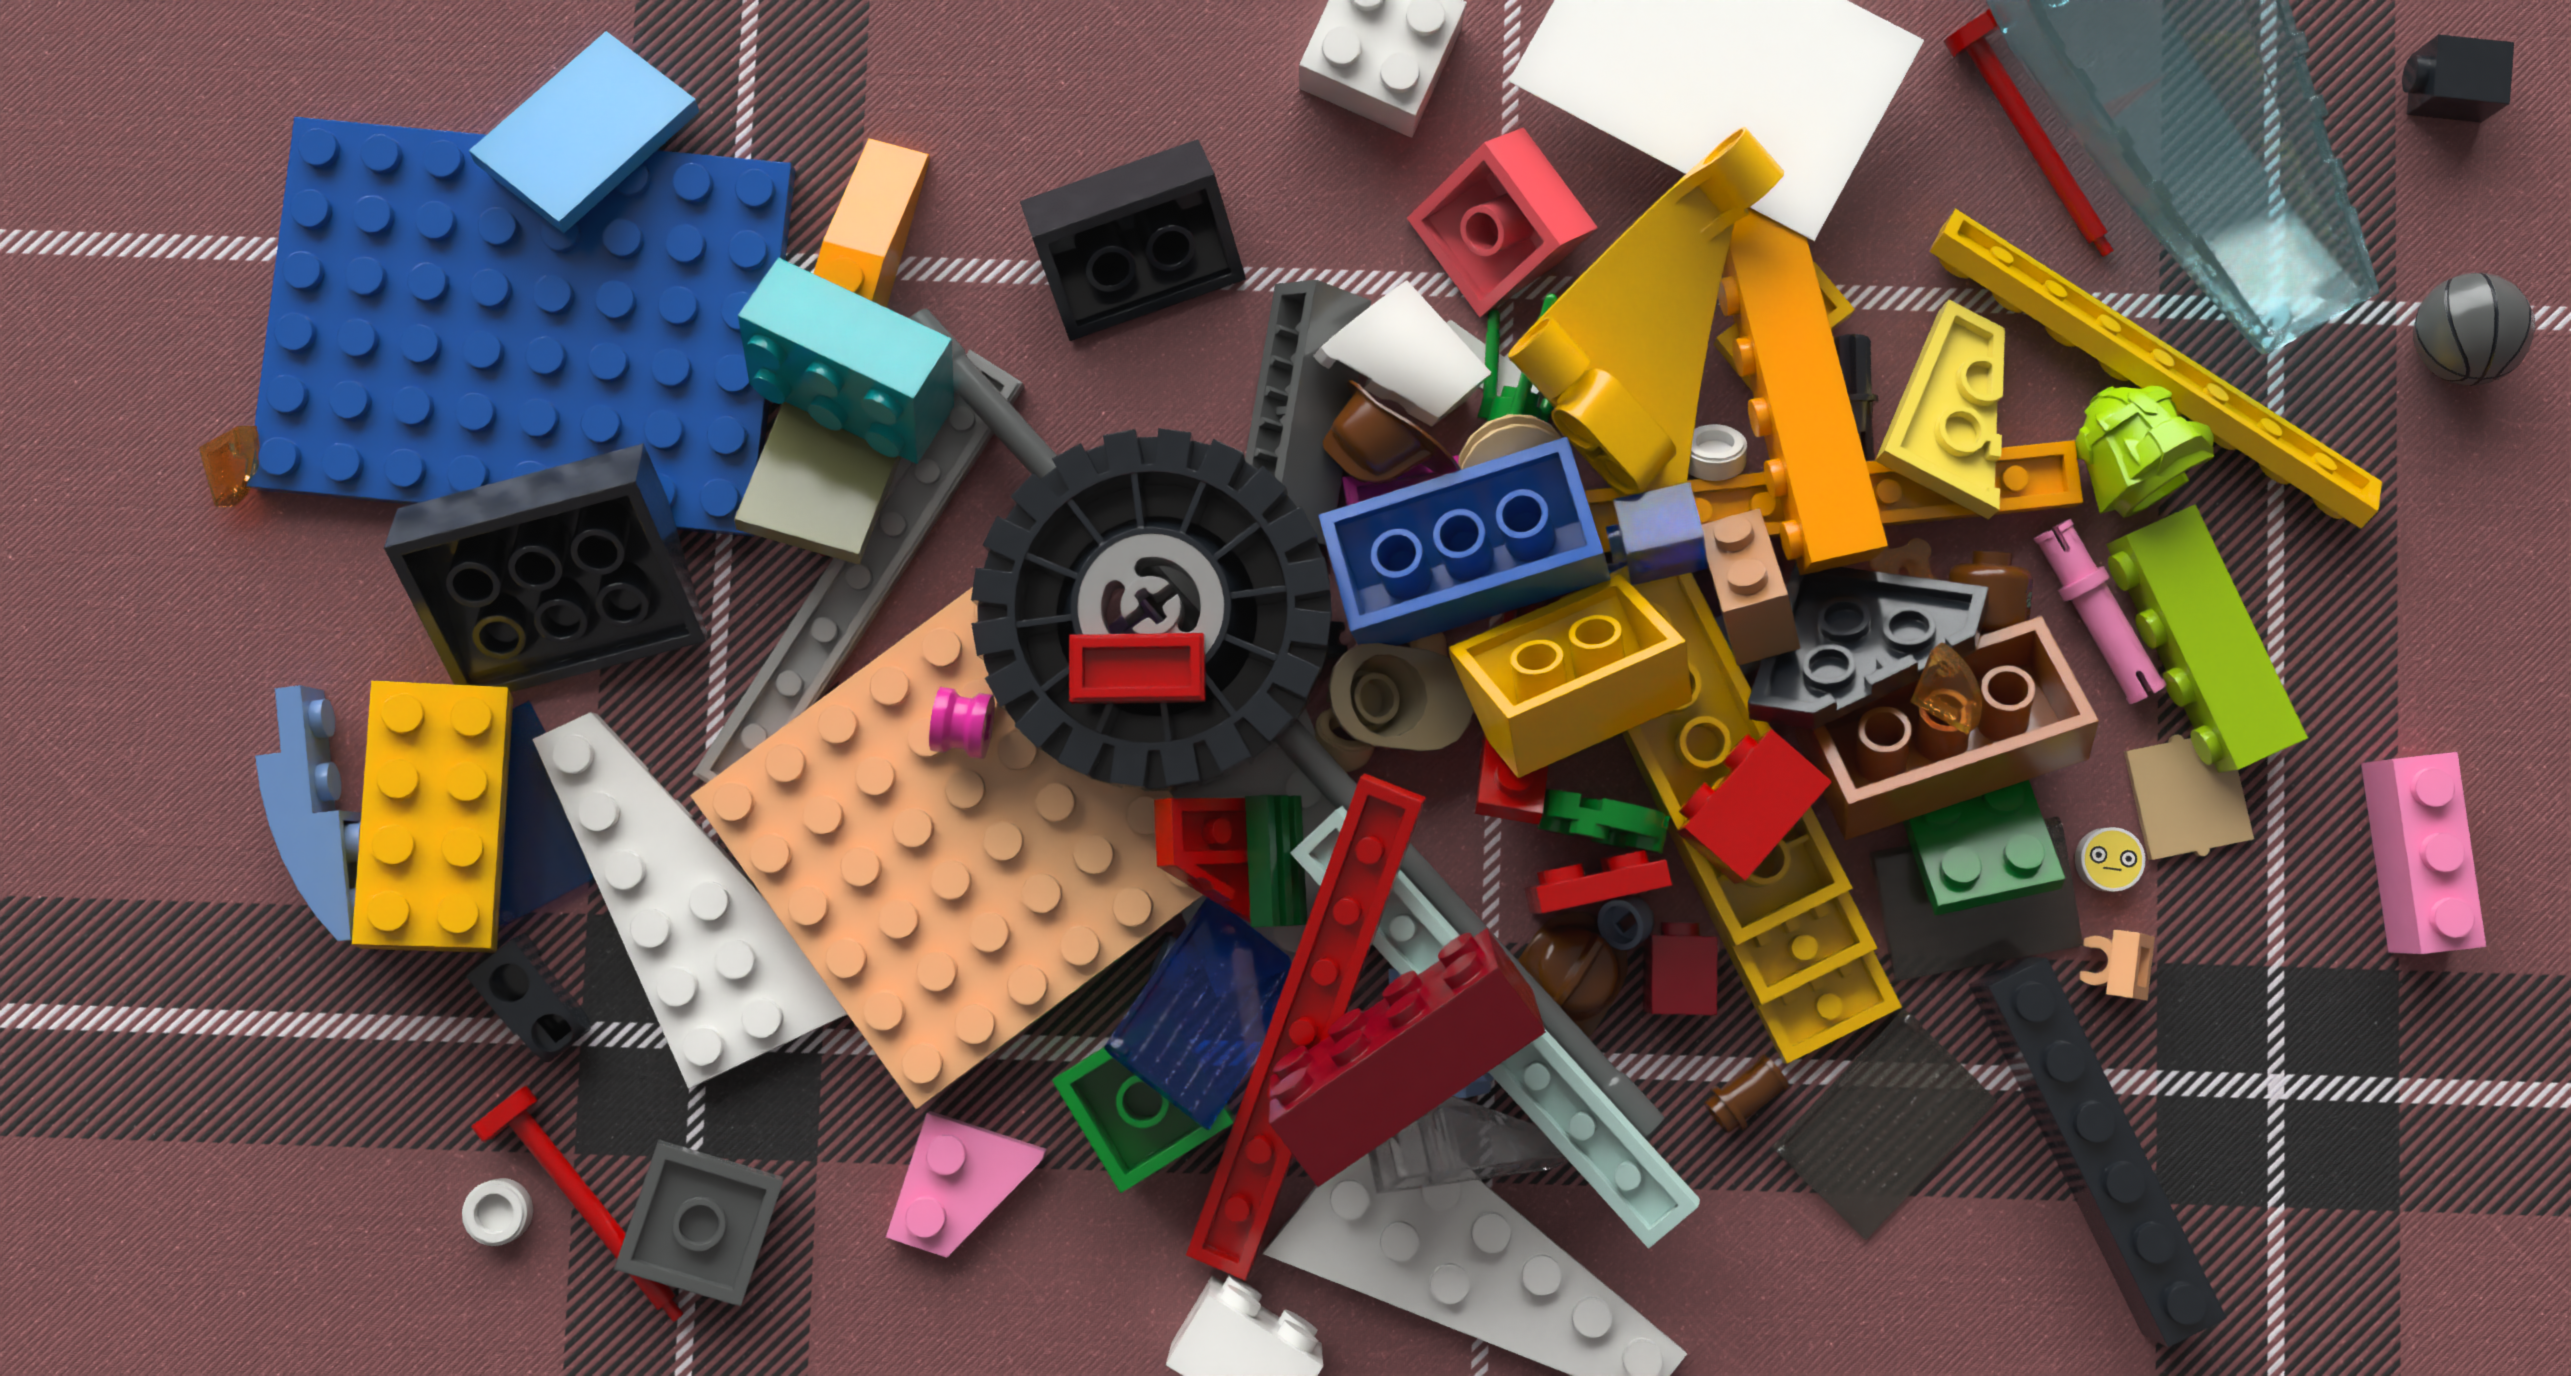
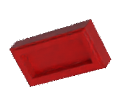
[1069,633,1206,704]

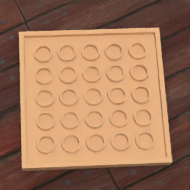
[690,587,1204,1109]

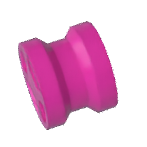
[929,687,995,759]

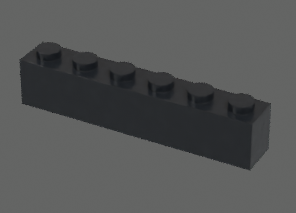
[1969,956,2227,1347]

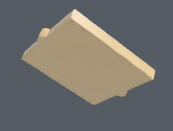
[2124,734,2254,860]

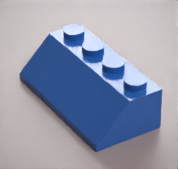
[1319,437,1611,646]

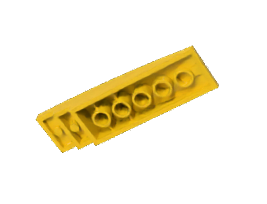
[1560,542,1902,1064]

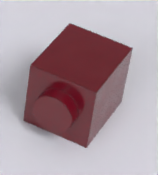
[1643,922,1718,1015]

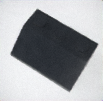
[1020,139,1246,341]

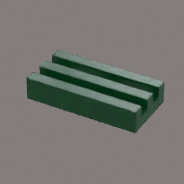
[1245,795,1307,928]

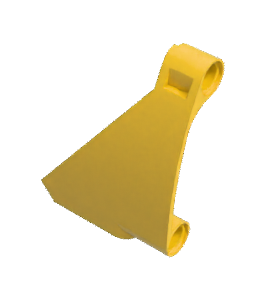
[1508,127,1785,521]

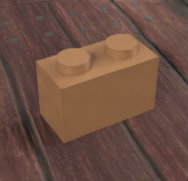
[1697,508,1801,666]

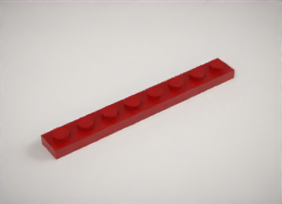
[1186,773,1426,1280]

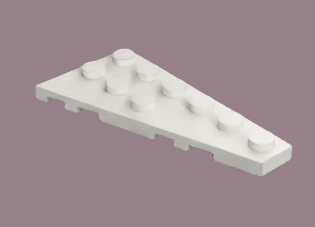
[533,712,848,1089]
[1263,1123,1687,1376]

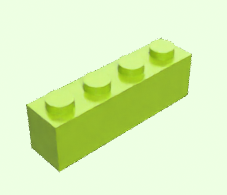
[2106,504,2308,773]

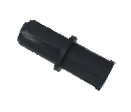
[1834,334,1879,461]

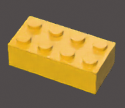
[352,681,513,953]

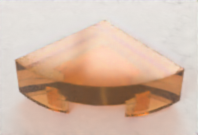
[199,426,260,507]
[1911,642,1982,735]

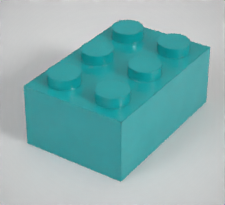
[738,257,954,464]

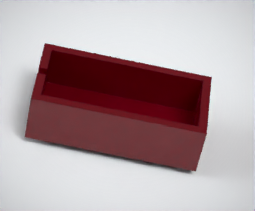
[1269,928,1546,1187]

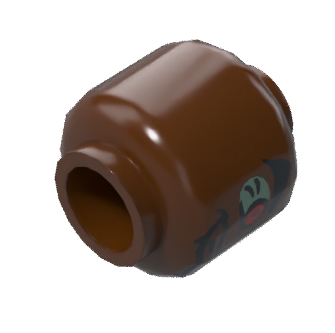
[1948,551,2033,636]

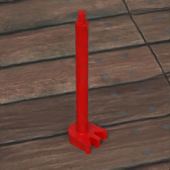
[1943,4,2114,257]
[471,1085,684,1322]

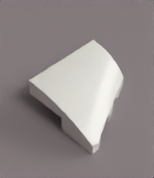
[1313,280,1491,427]

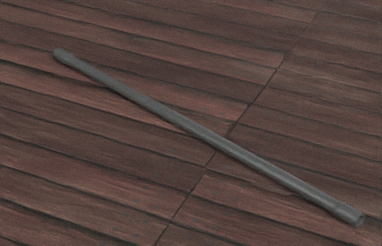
[909,308,1665,1138]

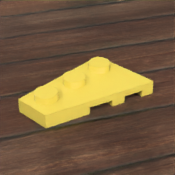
[1875,300,2005,519]

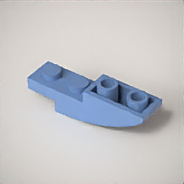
[255,685,361,941]

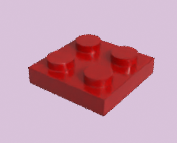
[1524,850,1672,913]

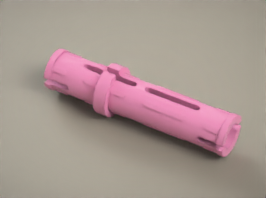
[2034,518,2167,704]

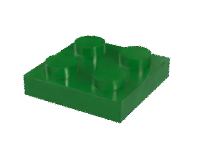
[1903,780,2065,916]

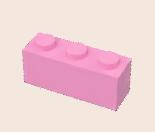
[2361,752,2486,954]

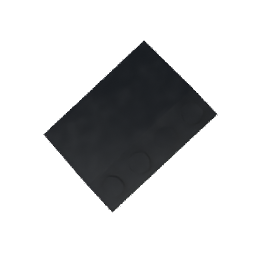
[384,443,708,693]

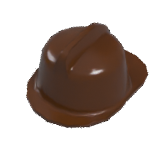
[1323,380,1461,484]
[1518,912,1628,1038]

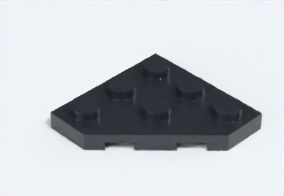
[1748,562,1989,730]

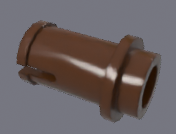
[1704,1054,1790,1134]

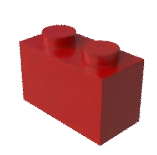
[1676,729,1832,884]

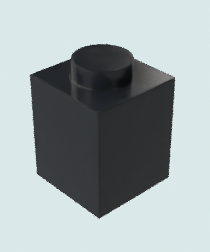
[2402,34,2514,123]

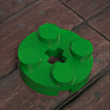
[1537,789,1670,854]

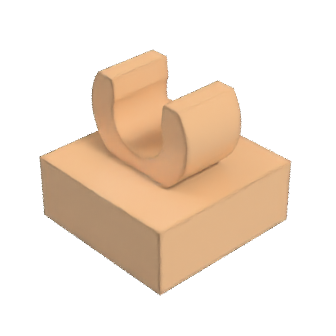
[2080,930,2155,1001]

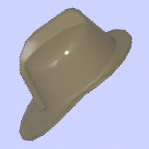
[1326,643,1473,751]

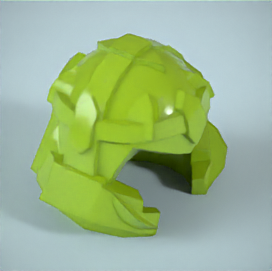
[2075,386,2214,518]

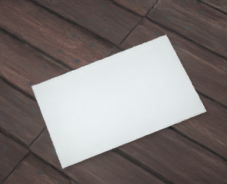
[1509,0,1924,241]

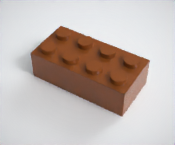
[1795,616,2099,840]

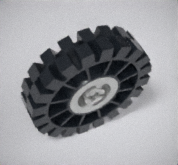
[971,428,1332,791]

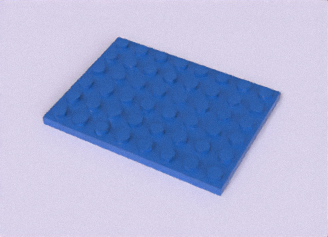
[247,117,796,537]

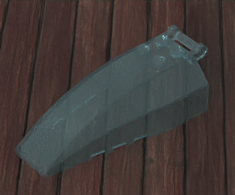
[1986,0,2380,354]

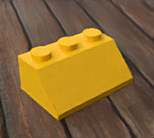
[1449,574,1692,778]

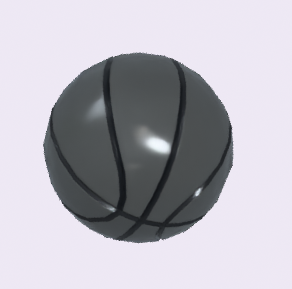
[2413,272,2535,386]

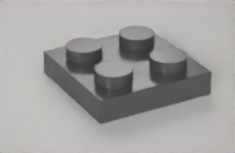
[614,1140,784,1306]

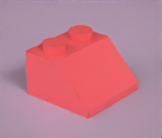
[1407,127,1598,318]

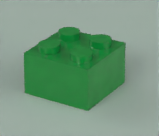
[1052,1007,1235,1193]

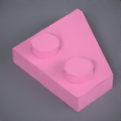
[886,1111,1047,1258]

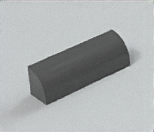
[1245,280,1372,546]

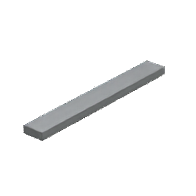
[693,350,1024,783]

